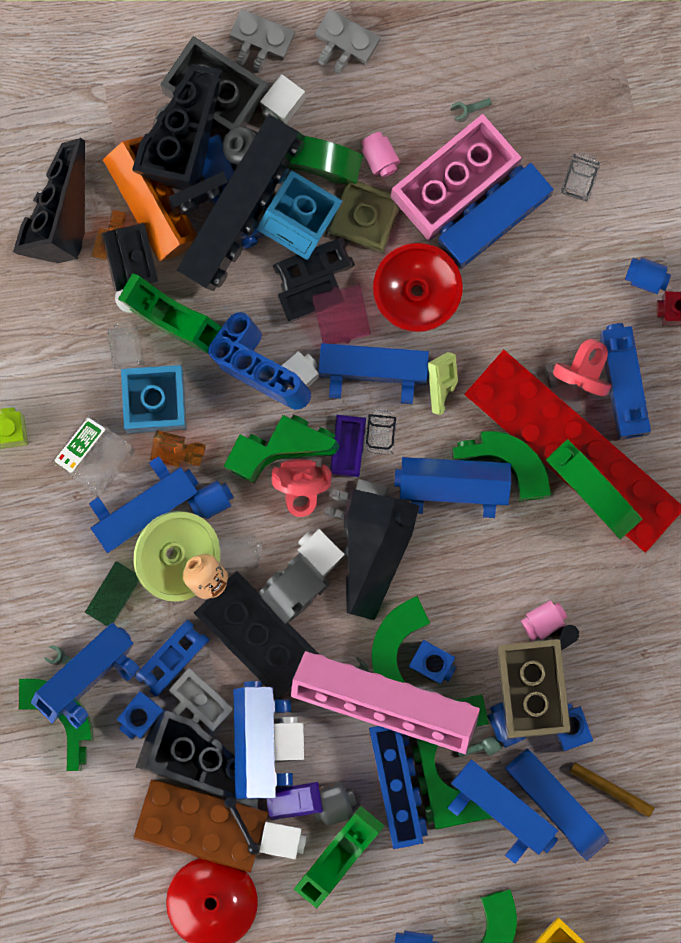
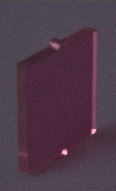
[312,284,371,344]

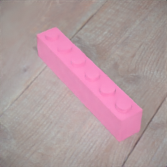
[291,651,480,754]

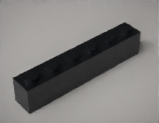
[177,114,306,291]

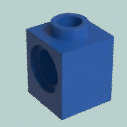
[408,640,457,685]
[116,691,164,740]
[556,703,593,752]

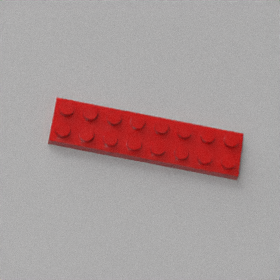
[464,349,681,553]

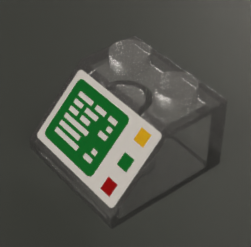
[51,415,135,498]

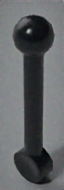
[224,796,260,855]

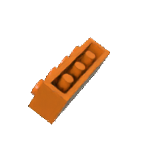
[103,136,197,261]

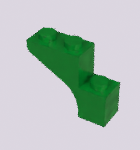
[224,414,340,484]

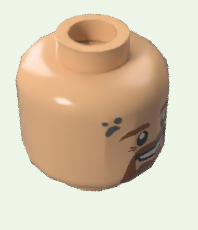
[183,554,228,599]

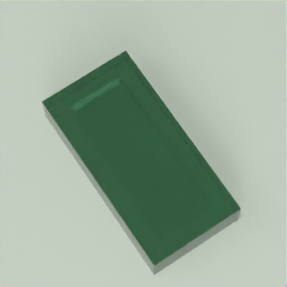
[84,561,140,626]

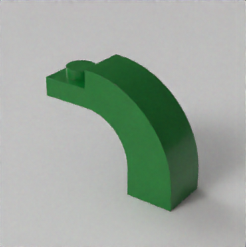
[287,136,363,184]
[118,274,222,354]
[451,431,551,502]
[546,439,642,540]
[371,596,430,683]
[18,679,94,771]
[293,806,385,909]
[480,888,517,943]

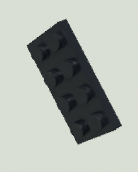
[194,570,319,699]

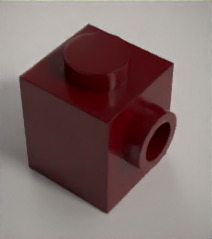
[656,291,681,326]

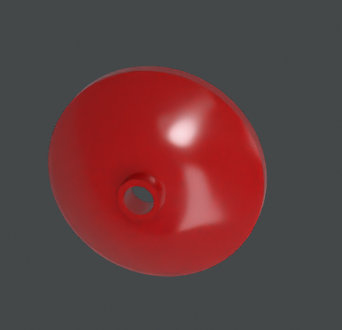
[373,243,463,332]
[166,858,258,943]

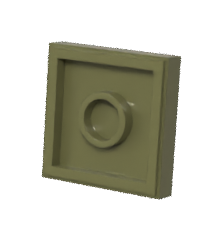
[328,181,400,254]

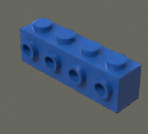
[438,163,554,270]
[369,726,428,850]

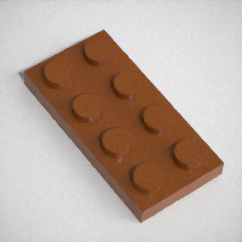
[133,779,268,873]

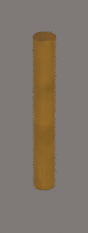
[569,762,655,817]

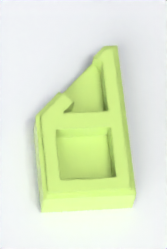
[428,352,458,415]

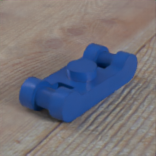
[134,619,210,698]

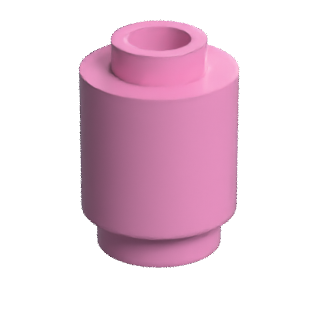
[360,132,400,178]
[520,600,568,642]

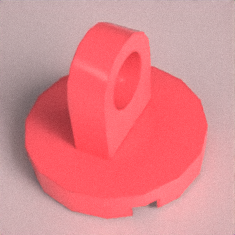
[553,339,612,396]
[272,459,332,517]

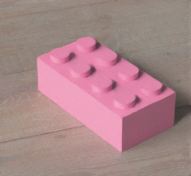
[390,114,522,241]

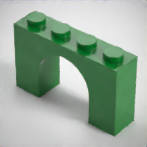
[412,694,492,830]

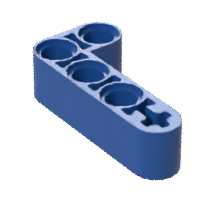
[208,312,311,410]
[505,748,610,861]

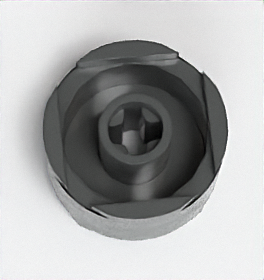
[258,553,330,625]

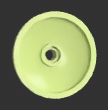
[134,511,221,601]

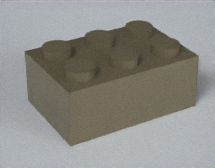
[497,639,571,739]

